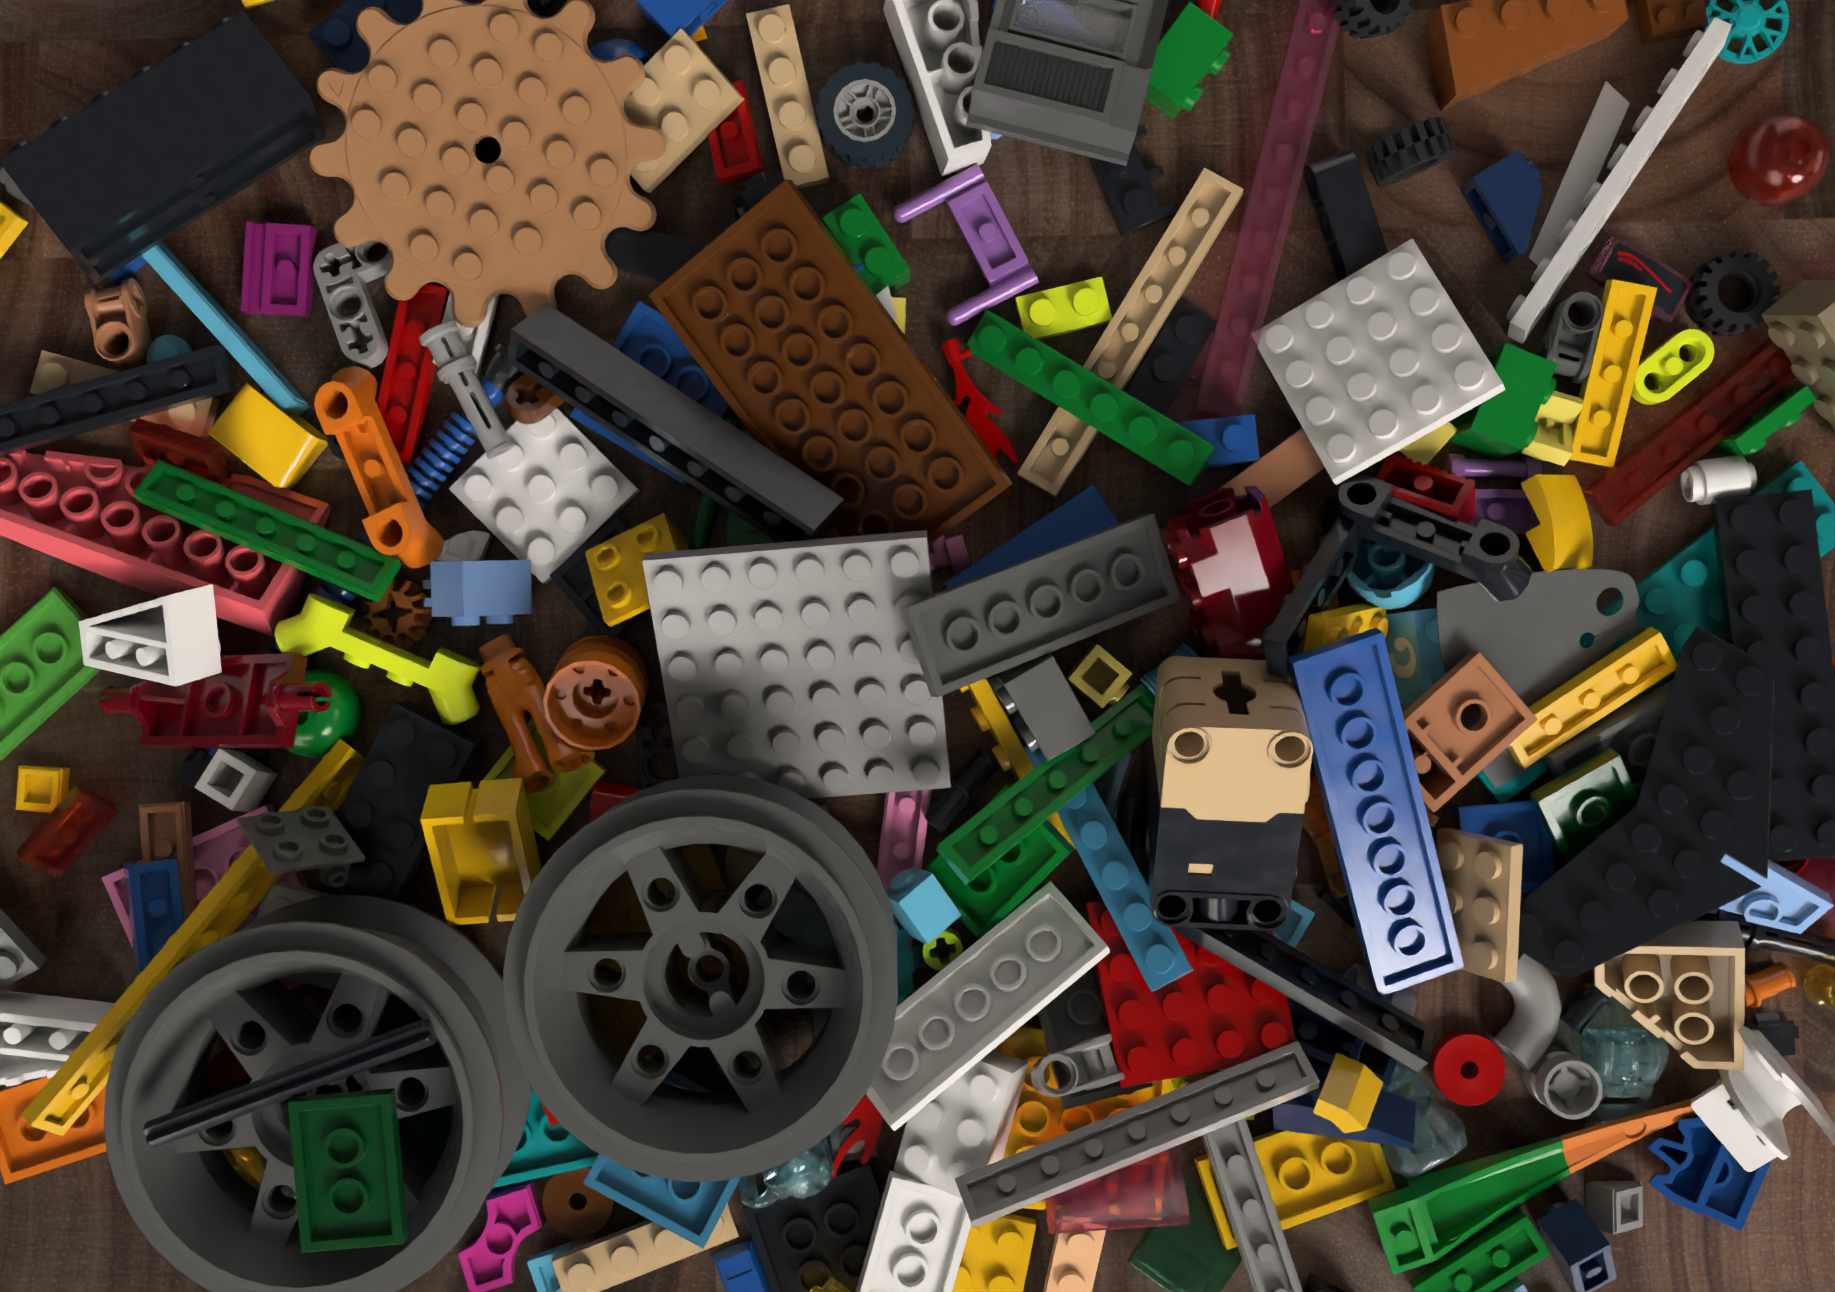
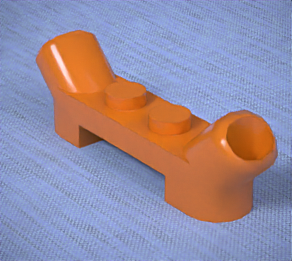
[314,366,444,568]

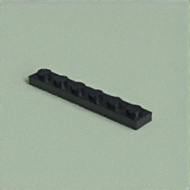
[0,345,236,456]
[1174,927,1434,1072]

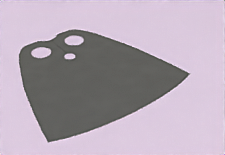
[1437,569,1646,788]

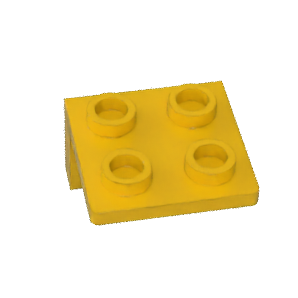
[586,513,691,627]

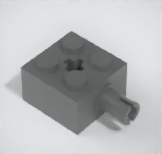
[988,653,1096,761]

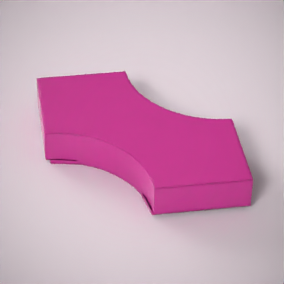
[457,1180,546,1292]

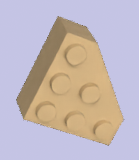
[1593,920,1745,1070]

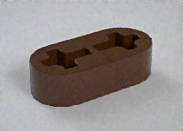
[506,374,565,424]

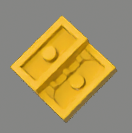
[1520,474,1593,573]

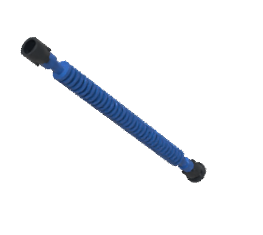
[176,343,524,791]

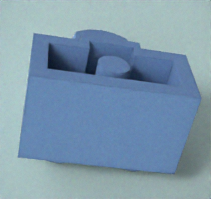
[422,560,532,626]

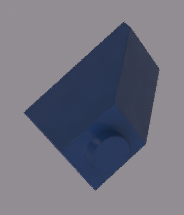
[1459,149,1543,265]
[1537,1198,1617,1292]

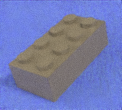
[1761,280,1835,431]

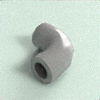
[1493,950,1562,1071]

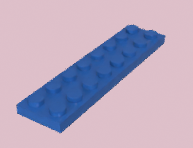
[1288,628,1464,997]

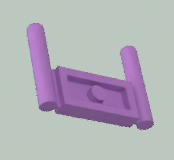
[892,164,1039,326]

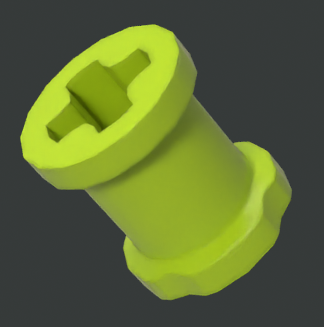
[923,926,963,971]

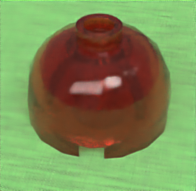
[1728,112,1830,208]

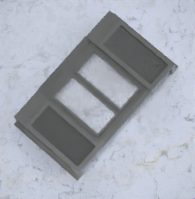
[966,0,1169,166]

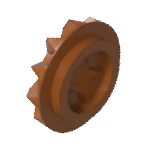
[358,578,432,648]

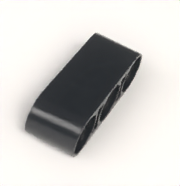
[1304,149,1388,282]

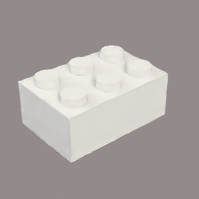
[893,1049,1029,1199]

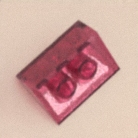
[1042,1146,1190,1234]

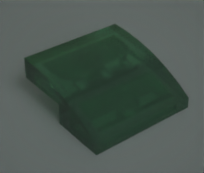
[1127,1184,1242,1292]

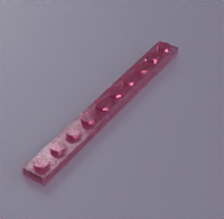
[1193,0,1341,418]

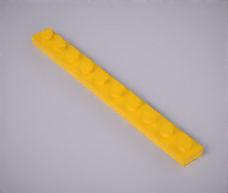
[21,739,365,1136]

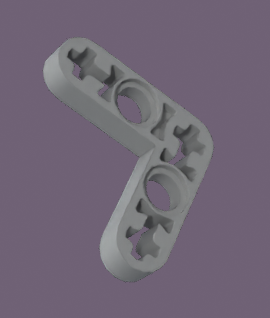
[313,240,392,369]

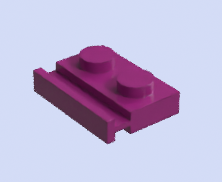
[241,222,317,318]

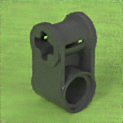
[1536,292,1604,384]

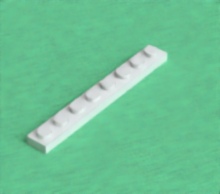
[1506,17,1732,345]

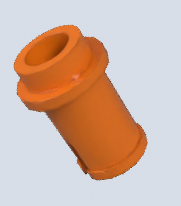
[1745,961,1796,1008]

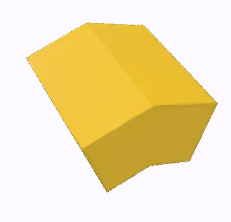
[1313,1052,1383,1133]

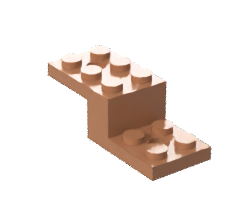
[1304,649,1538,850]

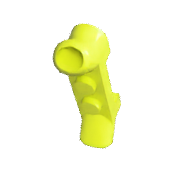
[274,593,481,726]

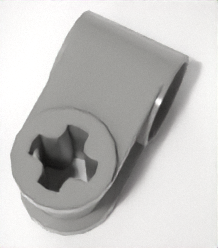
[1031,1033,1125,1097]

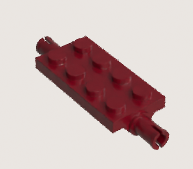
[99,653,332,748]

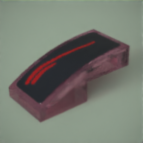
[1587,237,1692,323]

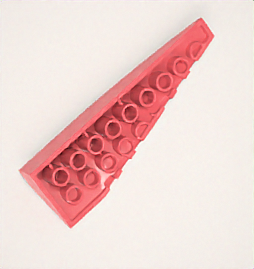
[0,450,331,638]

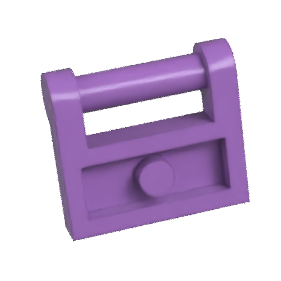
[1444,454,1542,536]

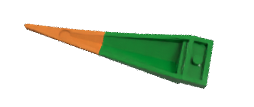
[1367,1098,1696,1275]

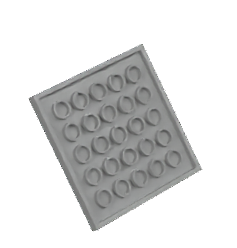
[642,530,951,799]

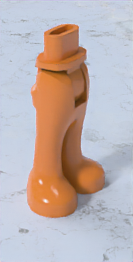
[478,634,595,794]

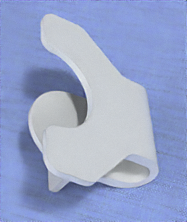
[1690,1026,1835,1172]

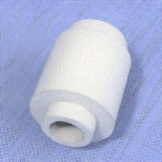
[1680,455,1757,505]

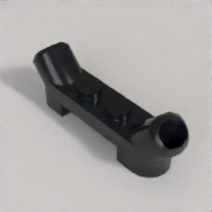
[1321,475,1532,602]

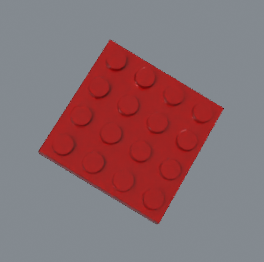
[1083,900,1296,1088]

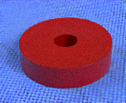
[1429,1030,1505,1106]

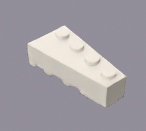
[883,0,991,177]

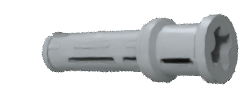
[419,321,514,459]

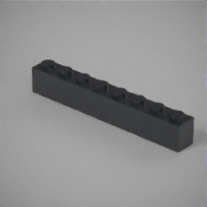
[507,303,844,542]

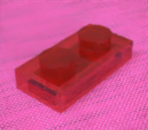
[128,418,229,485]
[17,784,118,878]

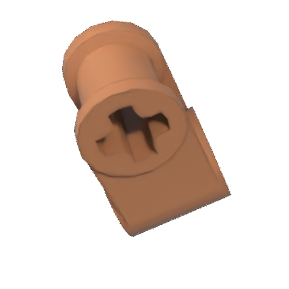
[84,278,152,369]

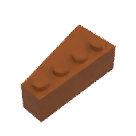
[1425,0,1628,112]

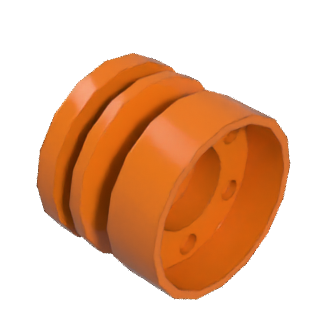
[543,634,650,751]

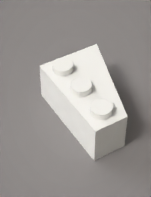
[78,584,222,686]
[0,990,115,1087]

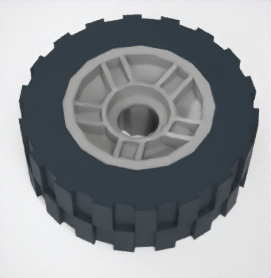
[815,61,915,170]

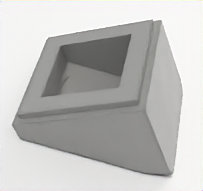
[1585,1181,1643,1235]

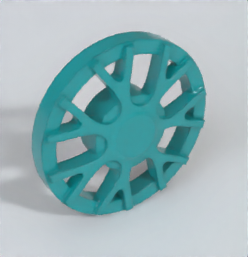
[1702,0,1789,64]

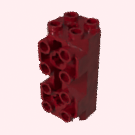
[1160,486,1303,660]

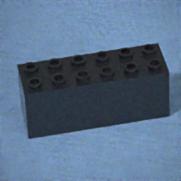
[0,11,326,284]

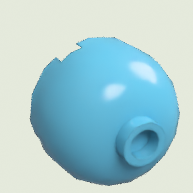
[1345,535,1436,610]

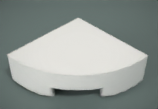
[437,530,493,561]

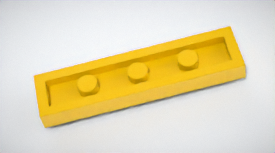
[1569,279,1657,467]
[1508,627,1677,769]

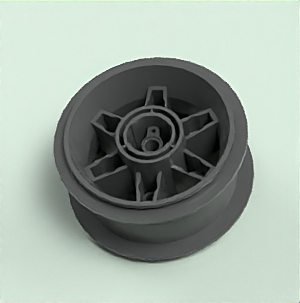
[503,774,898,1182]
[104,895,532,1292]

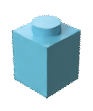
[886,867,961,944]

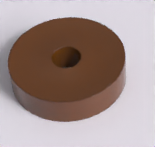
[542,1166,616,1237]

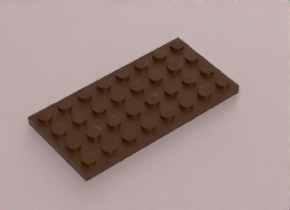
[648,179,1013,546]

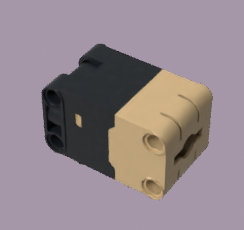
[1143,655,1313,931]

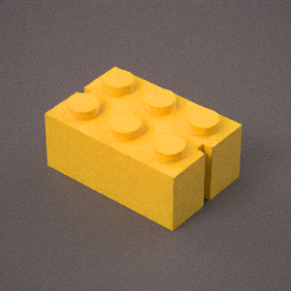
[420,778,542,926]

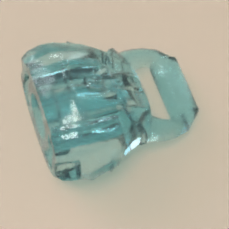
[1580,1027,1670,1122]
[1382,1067,1467,1179]
[738,1137,834,1209]

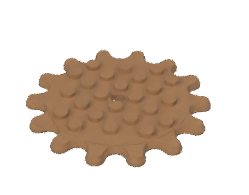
[308,0,667,328]

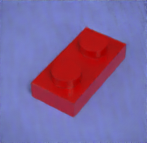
[708,80,765,183]

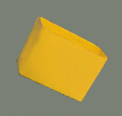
[208,382,328,490]

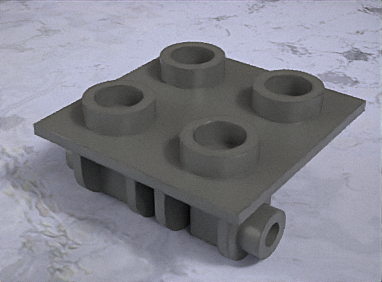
[237,806,365,888]

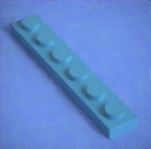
[1024,746,1194,992]

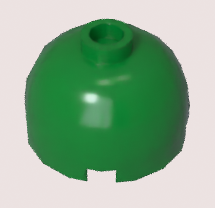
[285,669,365,759]

